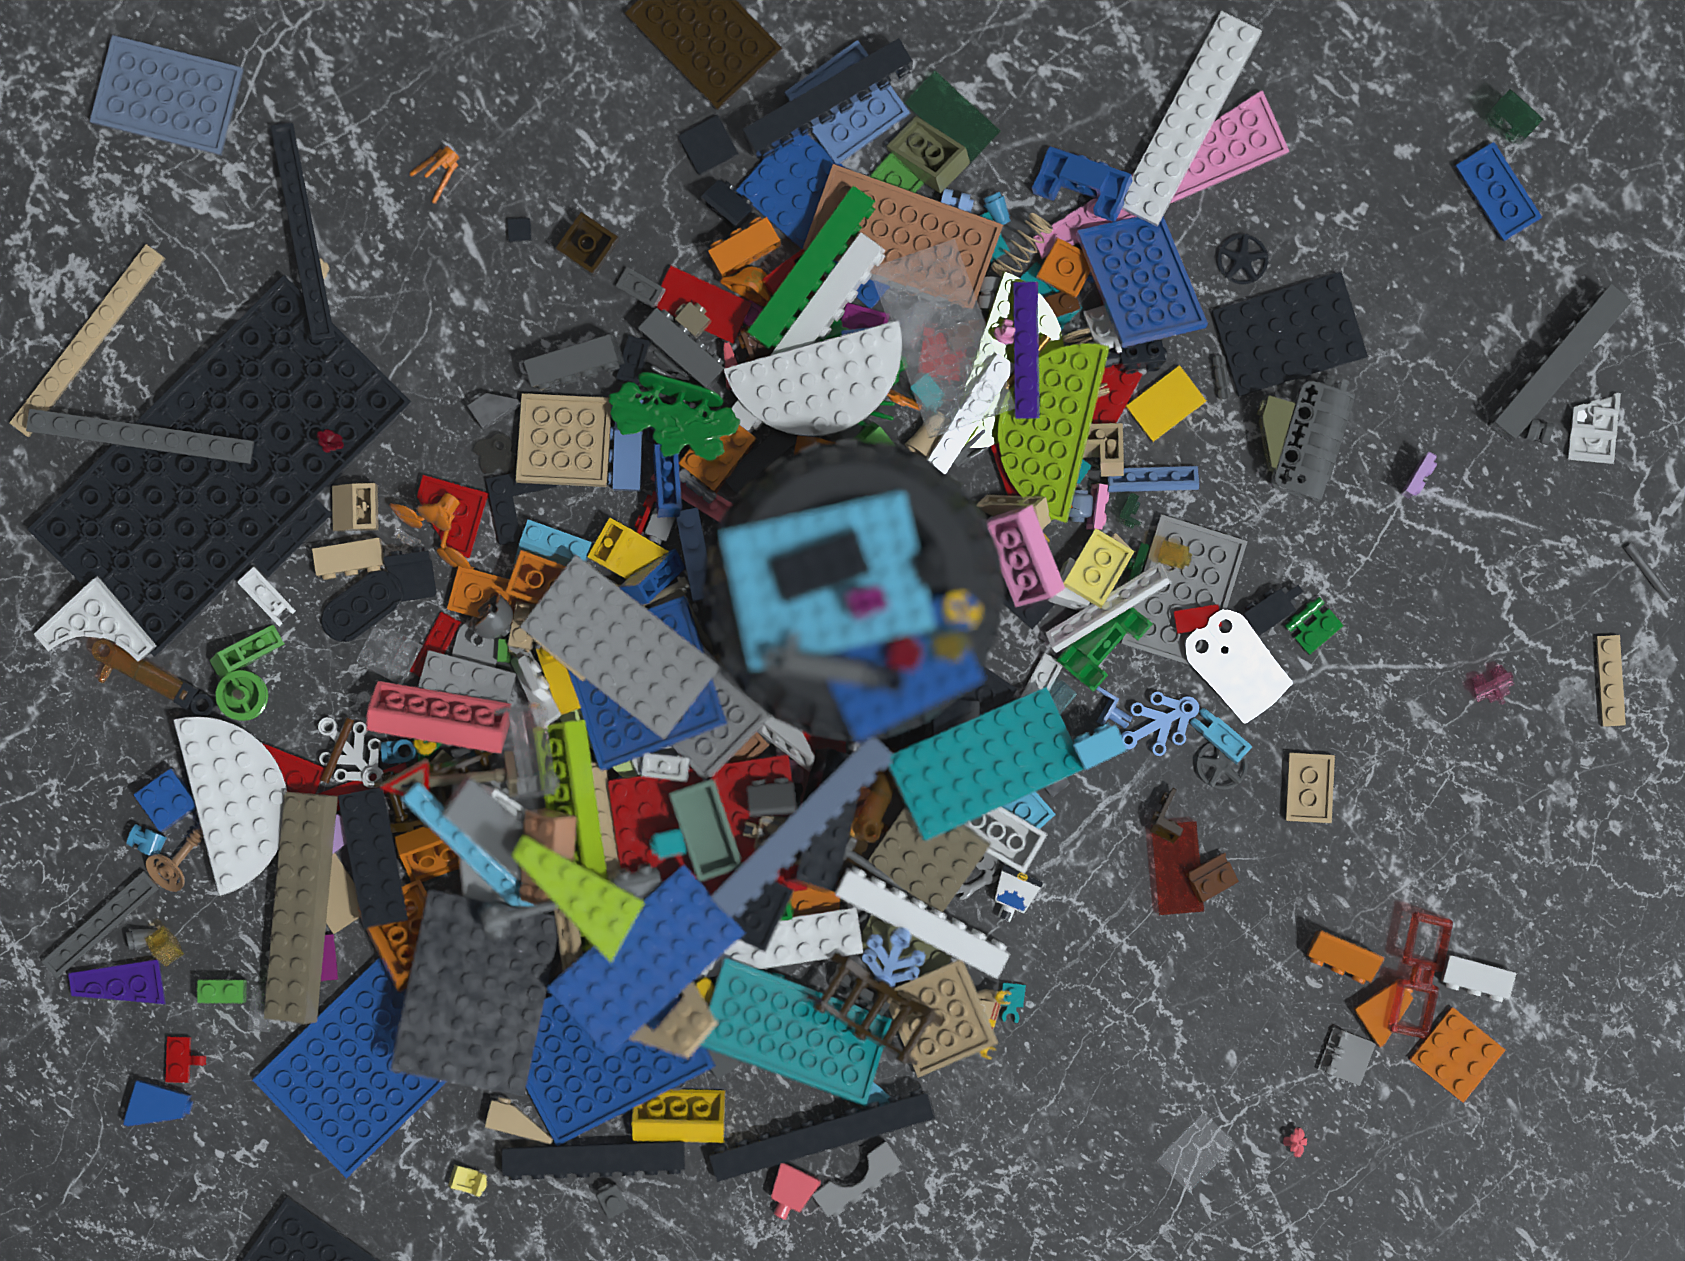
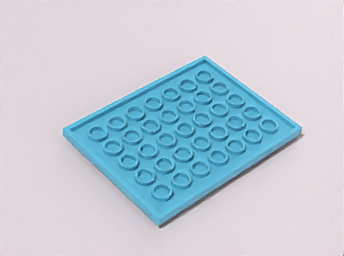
[722,492,935,670]

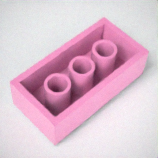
[987,505,1065,607]

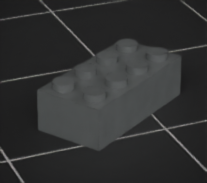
[639,308,725,390]
[524,334,624,392]

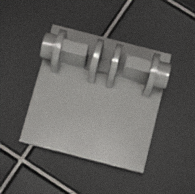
[1317,1027,1376,1086]

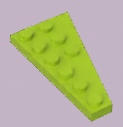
[512,836,644,962]

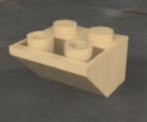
[332,483,379,531]

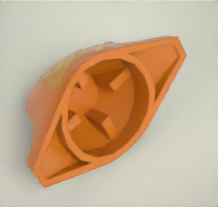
[720,267,772,307]

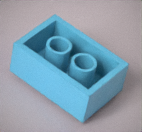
[1073,723,1127,770]

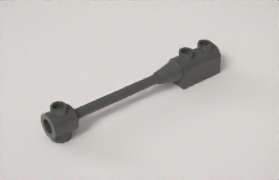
[480,863,661,939]

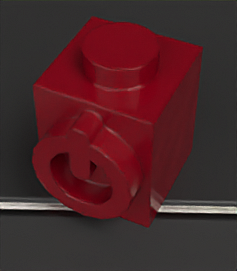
[888,635,925,672]

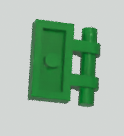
[1285,597,1344,655]

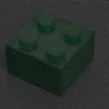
[1486,89,1544,145]

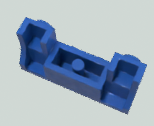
[1032,146,1133,222]

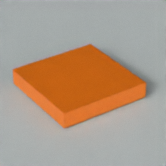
[1036,237,1091,299]

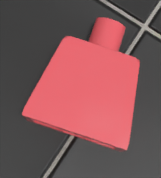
[771,1163,821,1220]

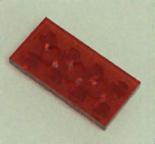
[1151,821,1204,915]

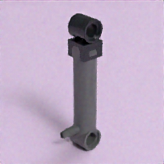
[765,631,905,694]

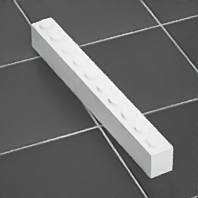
[732,232,886,432]

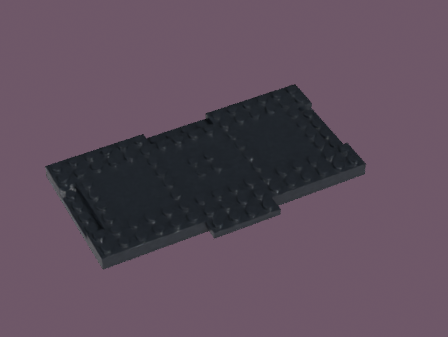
[27,275,413,658]

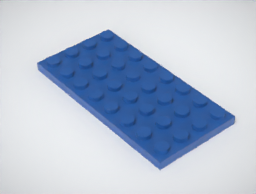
[736,134,891,309]
[547,865,745,1056]

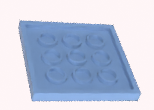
[785,40,910,165]

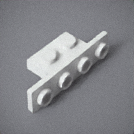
[511,651,561,727]

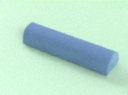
[1107,466,1199,492]

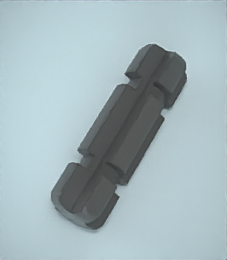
[1212,355,1231,400]

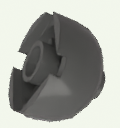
[469,594,513,639]

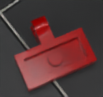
[165,1036,207,1083]

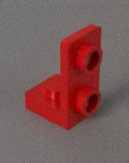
[635,491,656,535]

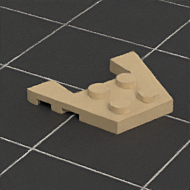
[629,981,717,1058]

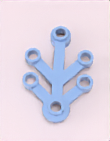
[1121,692,1199,756]
[862,927,925,988]

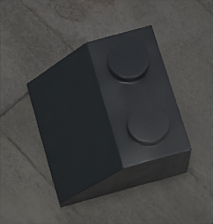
[701,179,754,230]

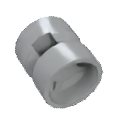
[977,277,1001,312]

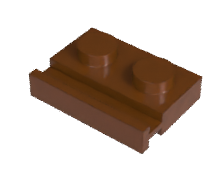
[1185,853,1239,903]

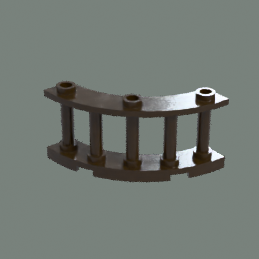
[373,749,494,832]
[807,952,945,1066]

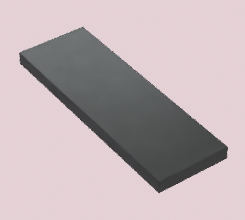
[440,777,525,883]

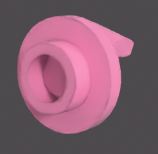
[994,319,1015,344]

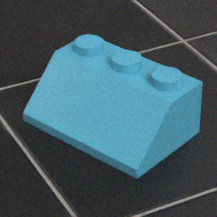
[514,520,593,566]

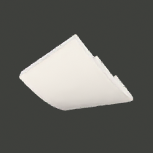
[1568,393,1621,464]

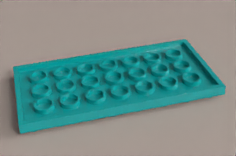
[888,687,1084,842]
[699,958,892,1106]

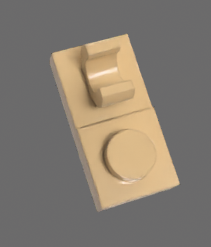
[508,601,537,650]

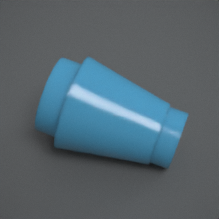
[984,191,1011,225]

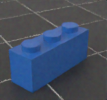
[653,444,682,518]

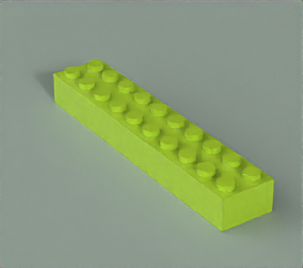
[534,720,608,951]

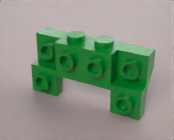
[1056,607,1153,692]

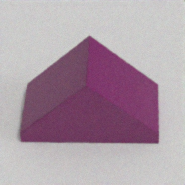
[846,586,890,622]

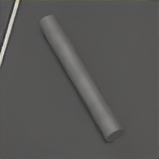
[1625,543,1673,602]

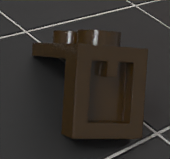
[1150,787,1184,844]

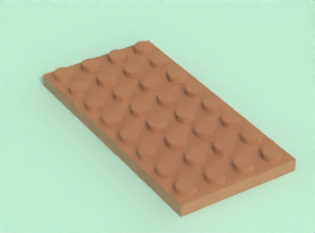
[803,164,1003,310]

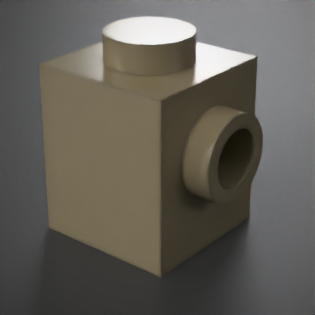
[675,302,712,338]

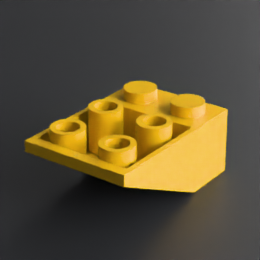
[588,517,669,580]

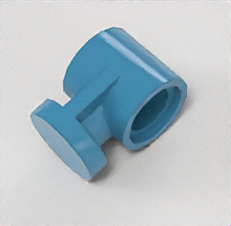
[381,740,417,764]
[126,824,167,856]

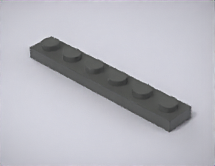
[42,871,159,979]

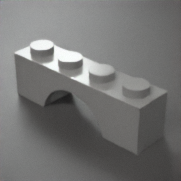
[812,1141,902,1218]

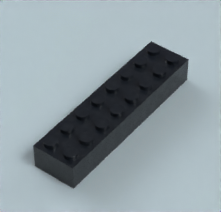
[743,38,913,159]

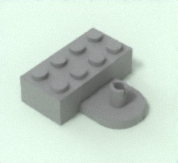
[418,618,517,703]

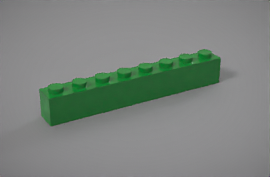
[747,185,875,350]

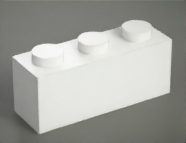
[1441,955,1516,1002]

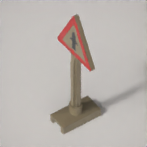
[381,751,519,798]

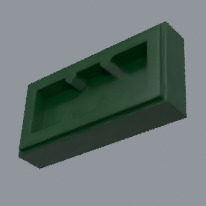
[1127,543,1149,582]

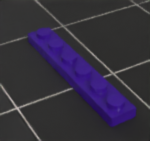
[1014,282,1040,419]

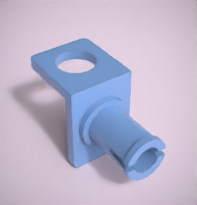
[1096,686,1132,729]

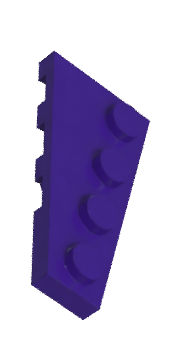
[68,959,166,1004]

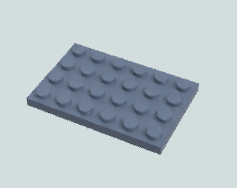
[90,35,244,156]

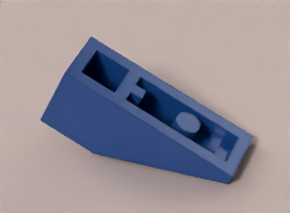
[619,549,685,605]

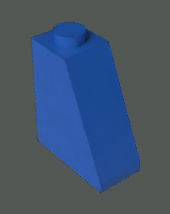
[123,1080,193,1126]

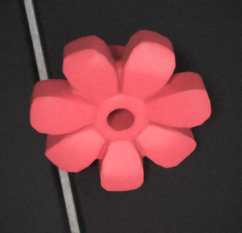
[1283,1128,1307,1157]

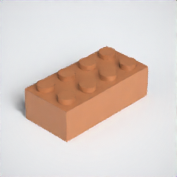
[520,809,576,905]

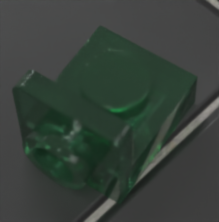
[1118,492,1142,529]

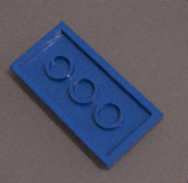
[1455,142,1542,242]

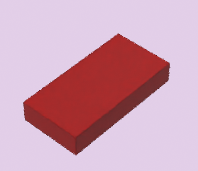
[1173,604,1222,634]

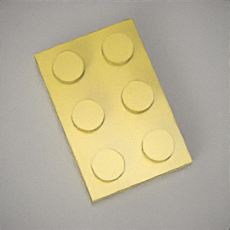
[1063,528,1135,608]

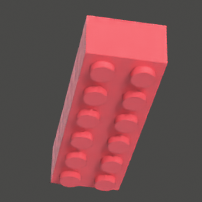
[367,681,512,753]

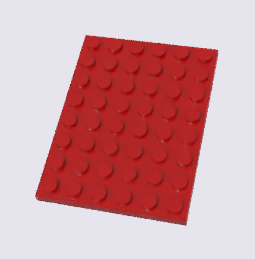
[608,755,808,896]

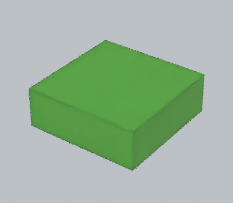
[497,639,511,663]

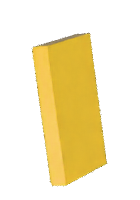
[1126,365,1207,442]

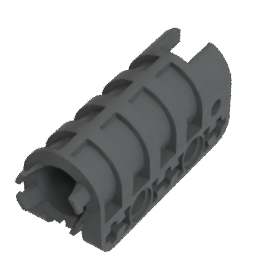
[1271,375,1355,502]

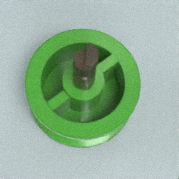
[216,670,268,721]

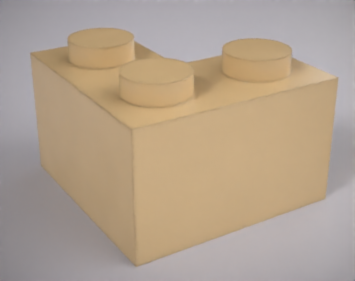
[1083,423,1124,477]

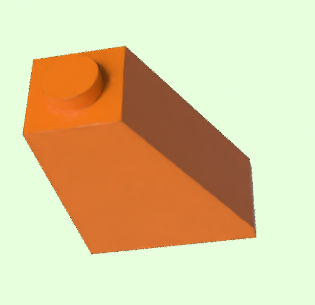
[1353,979,1413,1047]

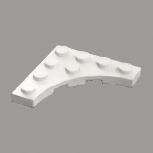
[34,577,156,661]

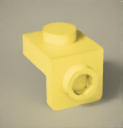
[448,1165,487,1197]

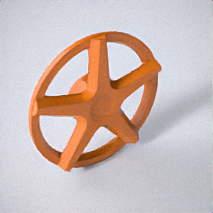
[887,388,922,411]

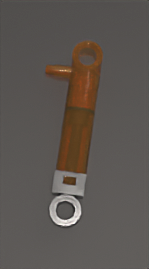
[92,639,216,717]
[850,724,925,842]

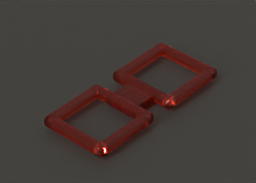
[1388,911,1453,1039]

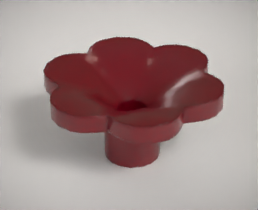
[317,430,344,452]

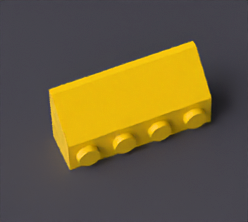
[632,1089,725,1143]

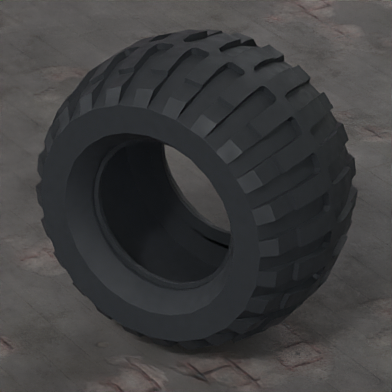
[703,439,1005,741]

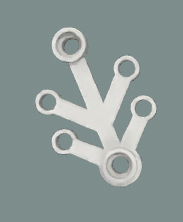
[318,717,383,788]

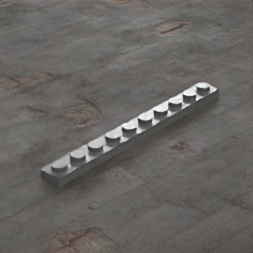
[26,409,254,464]

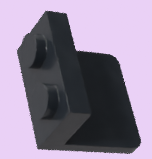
[384,547,437,602]

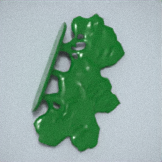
[609,372,741,461]

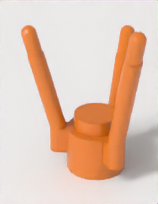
[410,146,459,203]

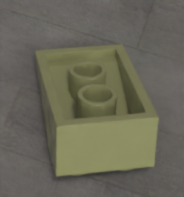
[887,116,970,194]
[1256,396,1295,472]

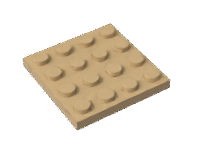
[516,394,611,487]
[888,960,998,1077]

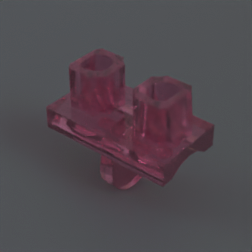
[1472,665,1514,705]

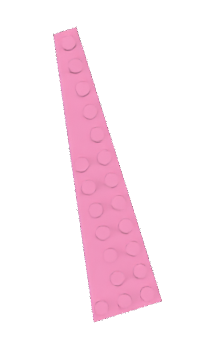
[1033,90,1290,259]

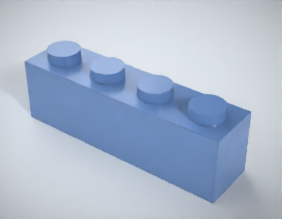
[609,400,644,492]
[676,508,707,602]

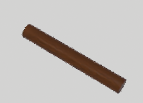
[320,718,354,784]

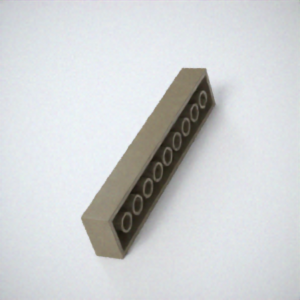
[264,792,338,1024]

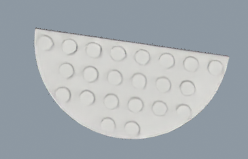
[724,321,902,436]
[174,717,287,896]

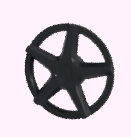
[1218,234,1268,285]

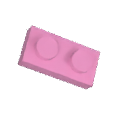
[1086,484,1109,530]

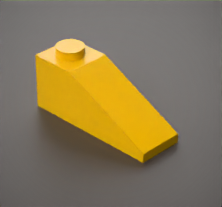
[536,647,581,715]

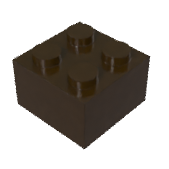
[556,212,620,277]

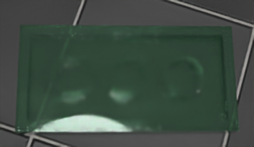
[905,70,1001,164]

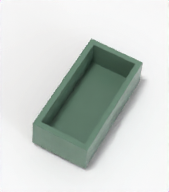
[670,778,742,881]

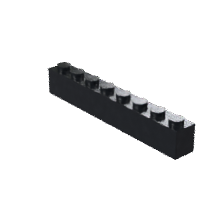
[502,1142,686,1180]

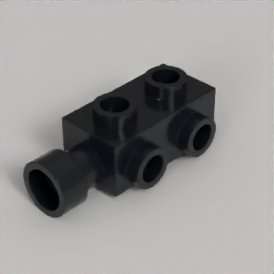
[1105,340,1167,374]

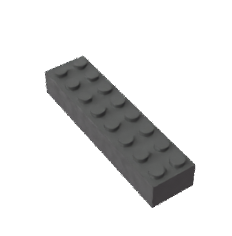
[1489,284,1632,443]

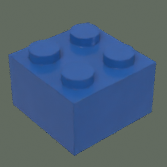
[134,768,197,832]

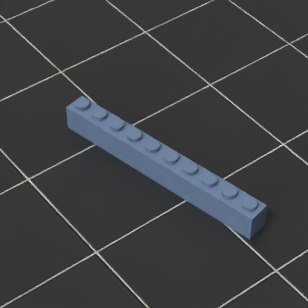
[711,738,893,918]

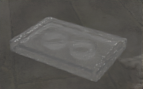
[1156,1112,1236,1192]

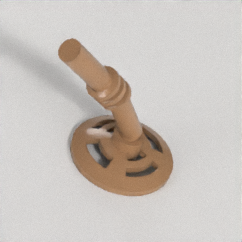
[146,823,204,892]

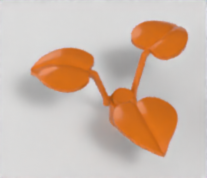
[389,493,474,569]

